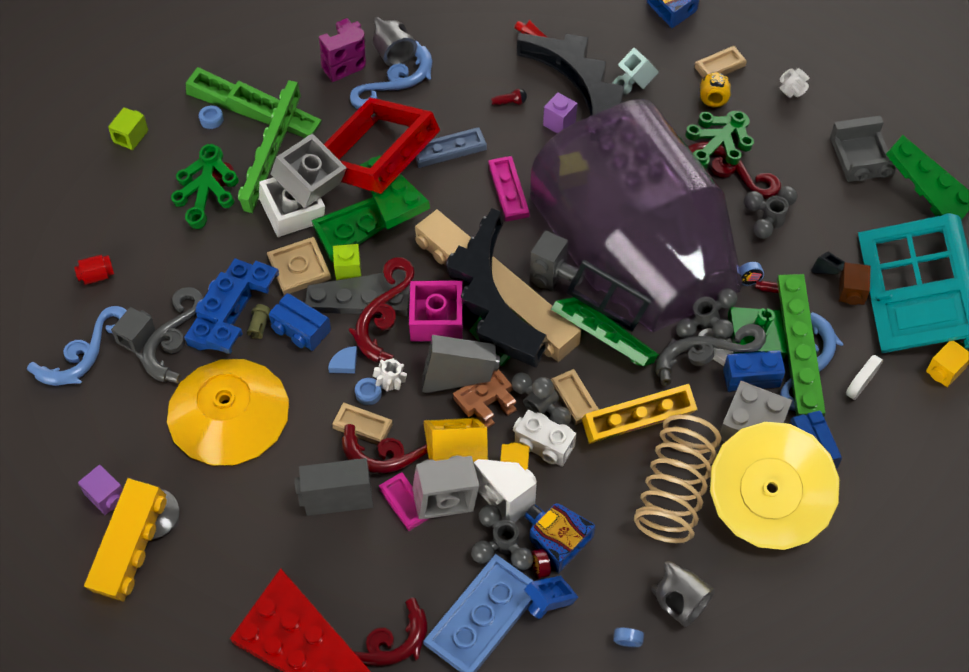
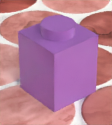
[543,92,577,136]
[78,464,123,515]

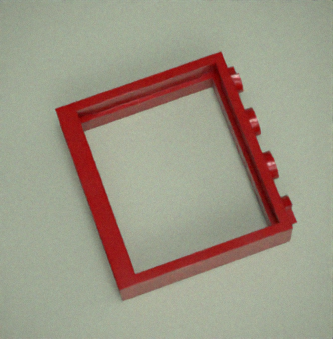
[324,97,440,194]

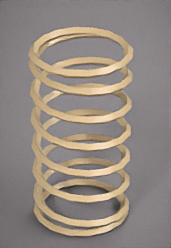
[634,414,722,543]

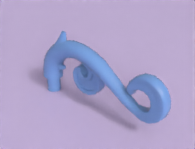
[350,41,433,109]
[27,306,127,386]
[780,312,843,412]

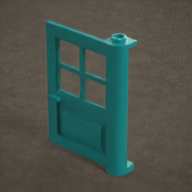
[858,213,969,353]

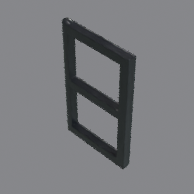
[566,259,653,332]

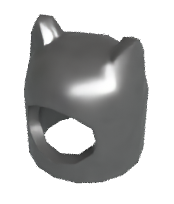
[373,17,417,67]
[651,561,715,627]

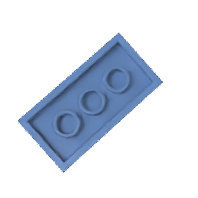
[424,554,533,672]

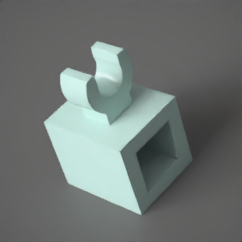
[613,48,659,95]

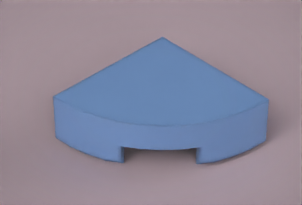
[328,346,357,374]

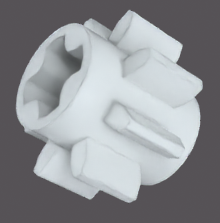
[779,68,809,98]
[373,358,407,392]

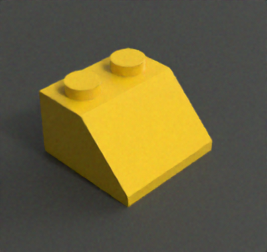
[424,418,488,463]

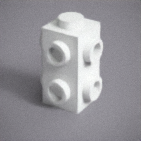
[513,410,576,467]

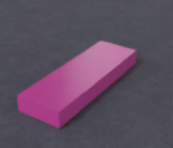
[488,156,530,222]

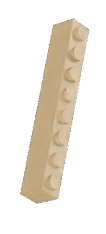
[415,209,581,362]

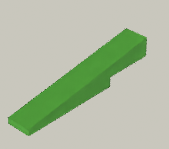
[186,67,321,138]

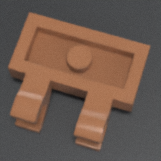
[453,369,517,428]

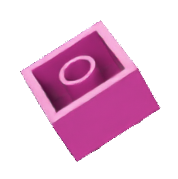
[409,281,463,342]

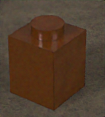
[839,262,871,305]

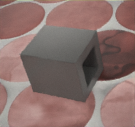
[111,307,156,353]

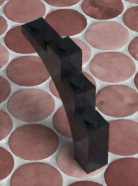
[517,33,624,144]
[446,208,548,368]

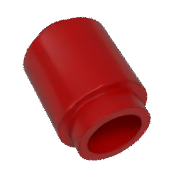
[74,254,114,285]

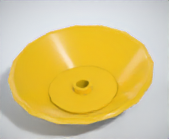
[167,359,289,466]

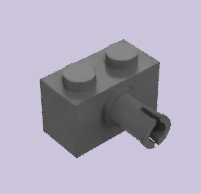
[530,230,585,291]

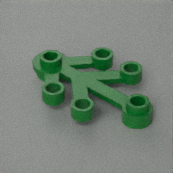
[685,111,754,172]
[171,144,239,229]

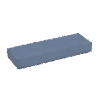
[415,127,487,168]

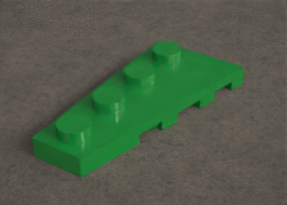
[886,135,969,220]
[360,155,430,230]
[312,197,386,262]
[551,297,659,366]

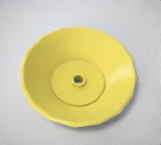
[710,422,840,550]

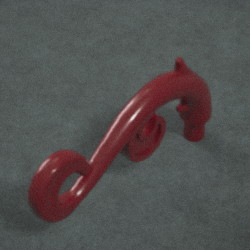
[676,141,781,199]
[349,257,415,363]
[342,424,430,473]
[353,598,428,666]

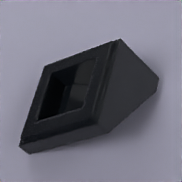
[811,251,845,274]

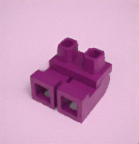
[319,18,366,83]

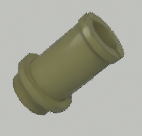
[247,304,270,339]

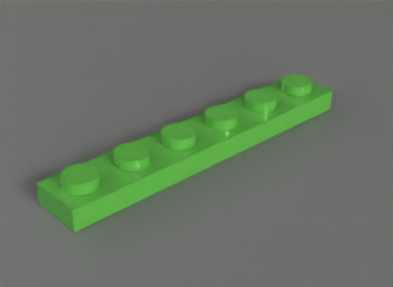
[238,80,301,213]
[777,274,826,416]

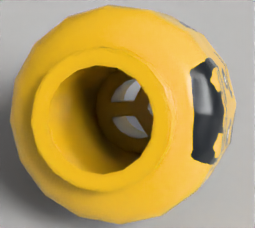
[700,72,731,108]

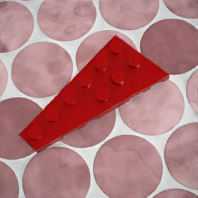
[230,568,371,672]

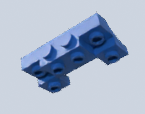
[184,258,279,354]

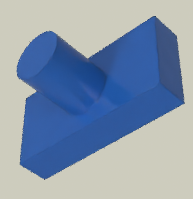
[524,576,578,619]

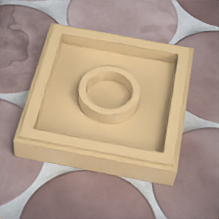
[267,237,331,296]

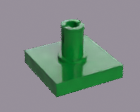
[727,307,788,359]

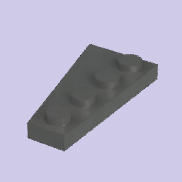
[305,270,410,316]

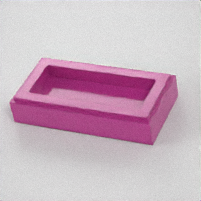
[379,472,430,531]

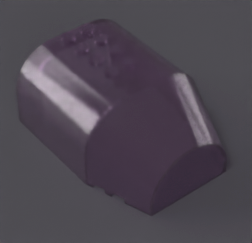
[530,99,742,333]

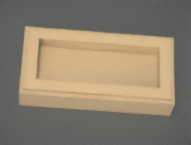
[695,46,747,78]
[551,369,599,425]
[332,402,393,445]

